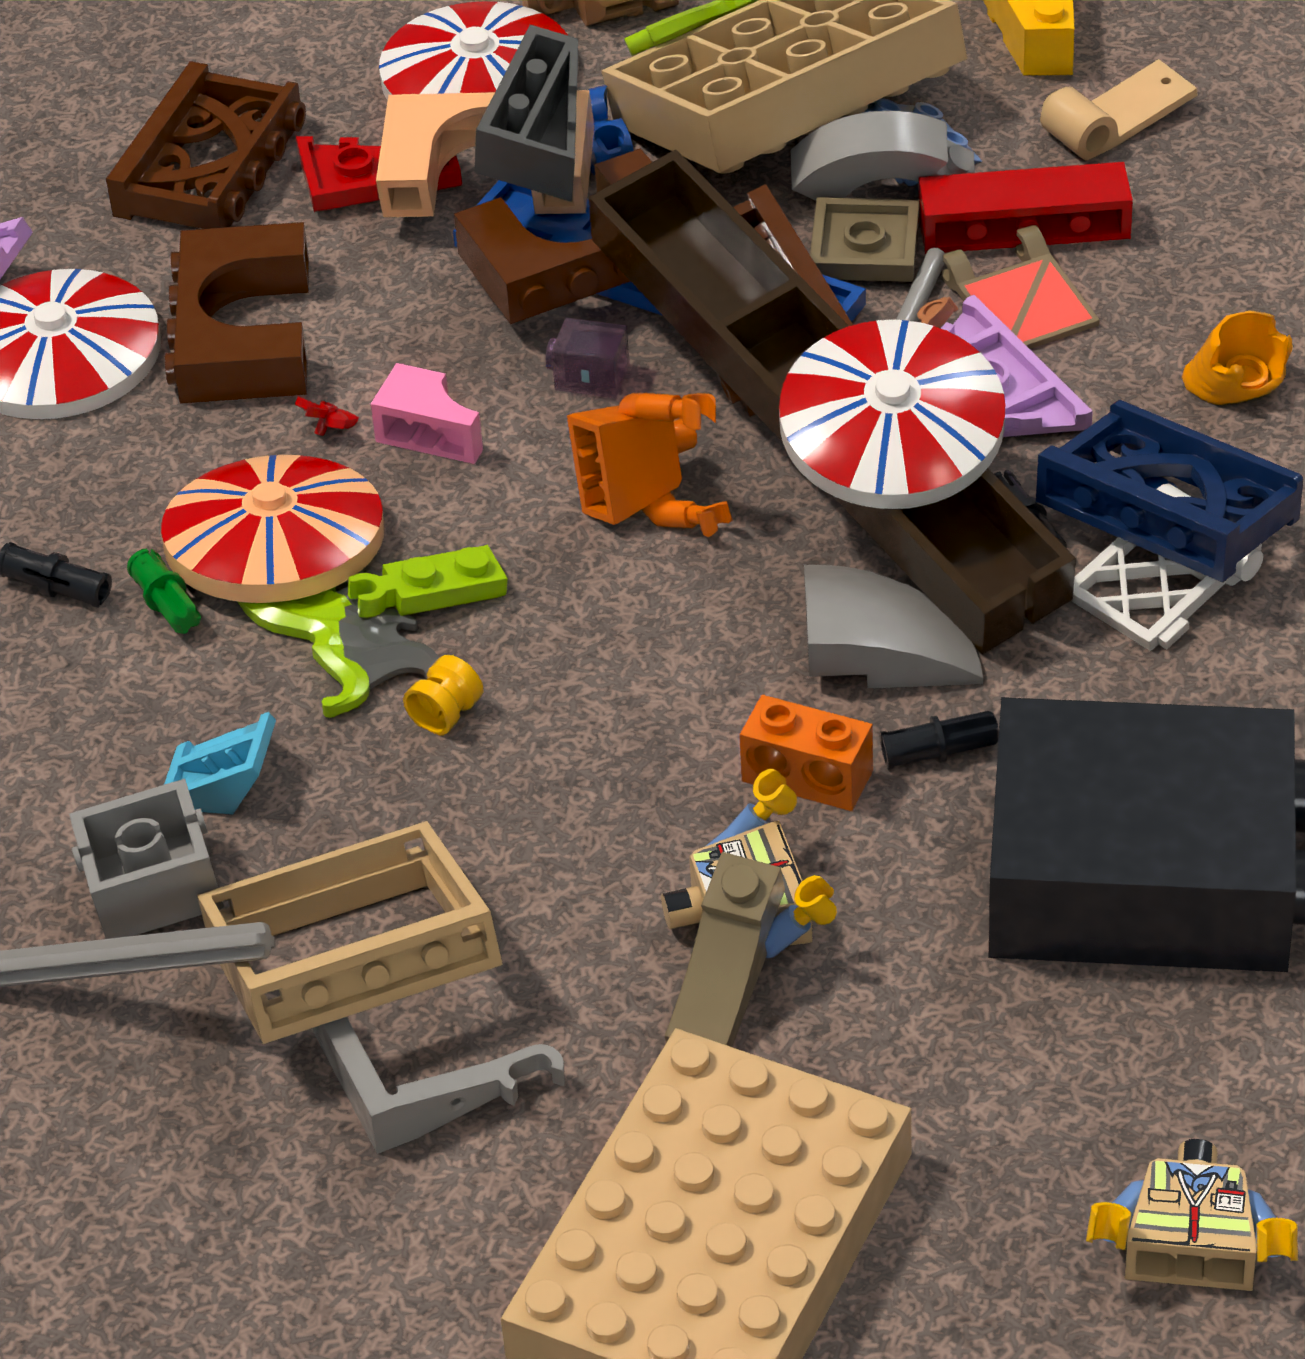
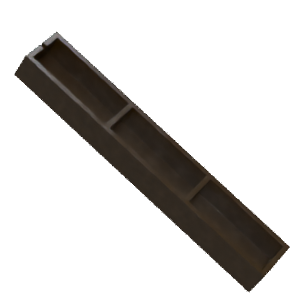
[589,150,1076,655]

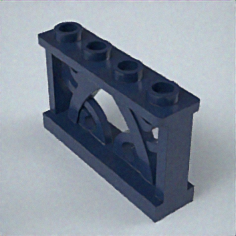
[1036,400,1303,583]

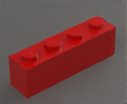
[919,162,1133,254]

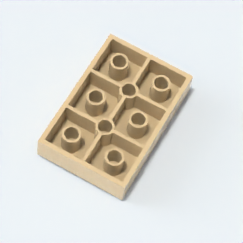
[601,0,967,173]
[501,1028,912,1359]

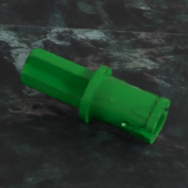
[127,548,201,634]

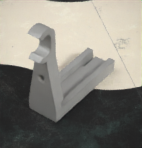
[311,1017,565,1154]

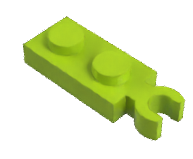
[348,545,508,618]

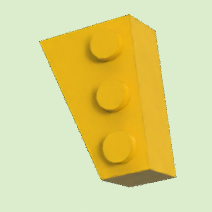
[983,0,1074,75]

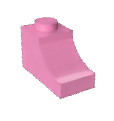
[371,363,483,464]

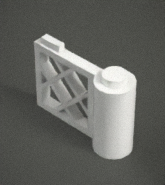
[1071,483,1263,651]

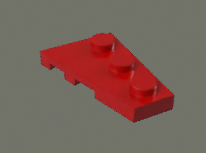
[296,136,462,212]

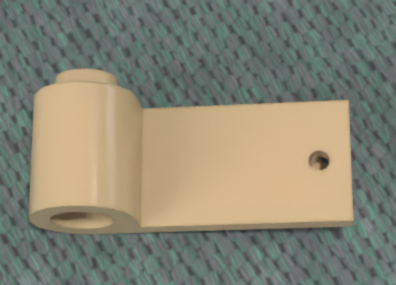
[1040,59,1198,160]

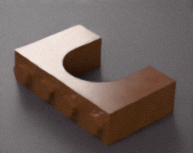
[454,148,652,325]
[165,222,309,404]

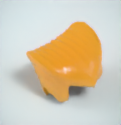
[1182,311,1293,405]

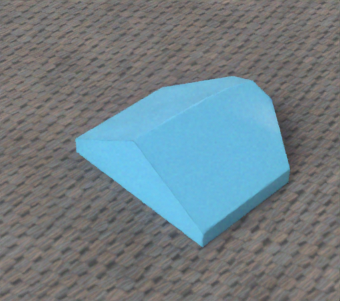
[164,712,276,814]

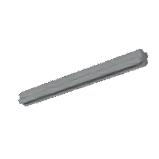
[0,922,275,987]

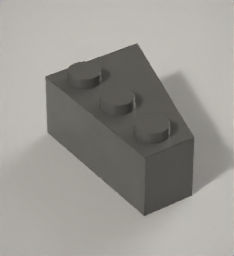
[474,25,578,202]

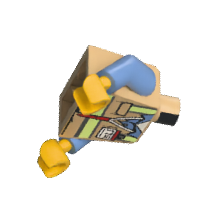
[661,769,837,958]
[1086,1139,1298,1291]

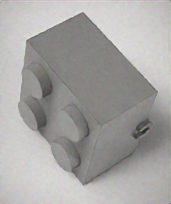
[69,779,225,939]

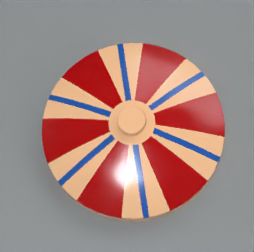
[161,455,385,603]

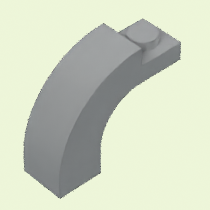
[791,111,975,200]

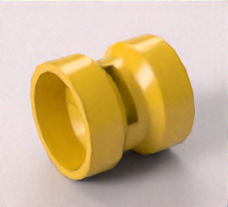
[403,655,484,736]

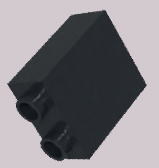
[988,697,1305,972]

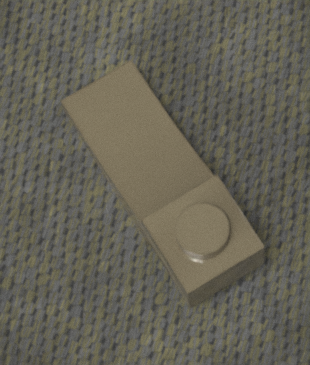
[665,852,785,1047]

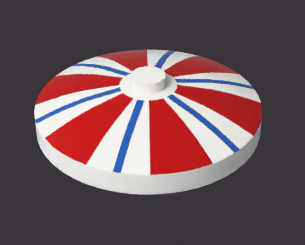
[379,1,568,100]
[0,269,161,419]
[779,320,1006,509]

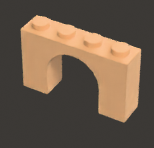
[376,90,594,217]

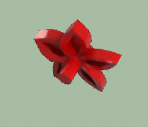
[295,396,359,436]

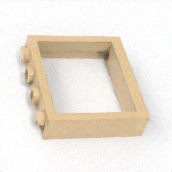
[197,821,502,1044]

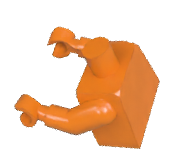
[567,393,733,537]

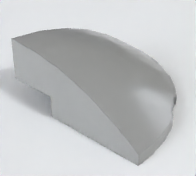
[804,565,983,688]

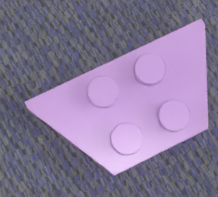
[941,295,1093,437]

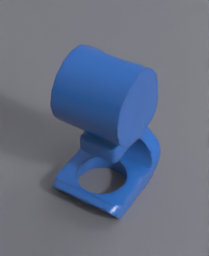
[587,85,634,175]

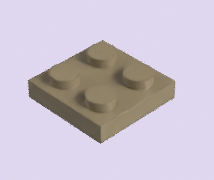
[810,197,919,282]

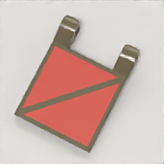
[942,225,1100,349]

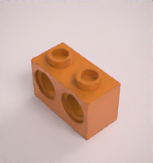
[740,695,873,811]

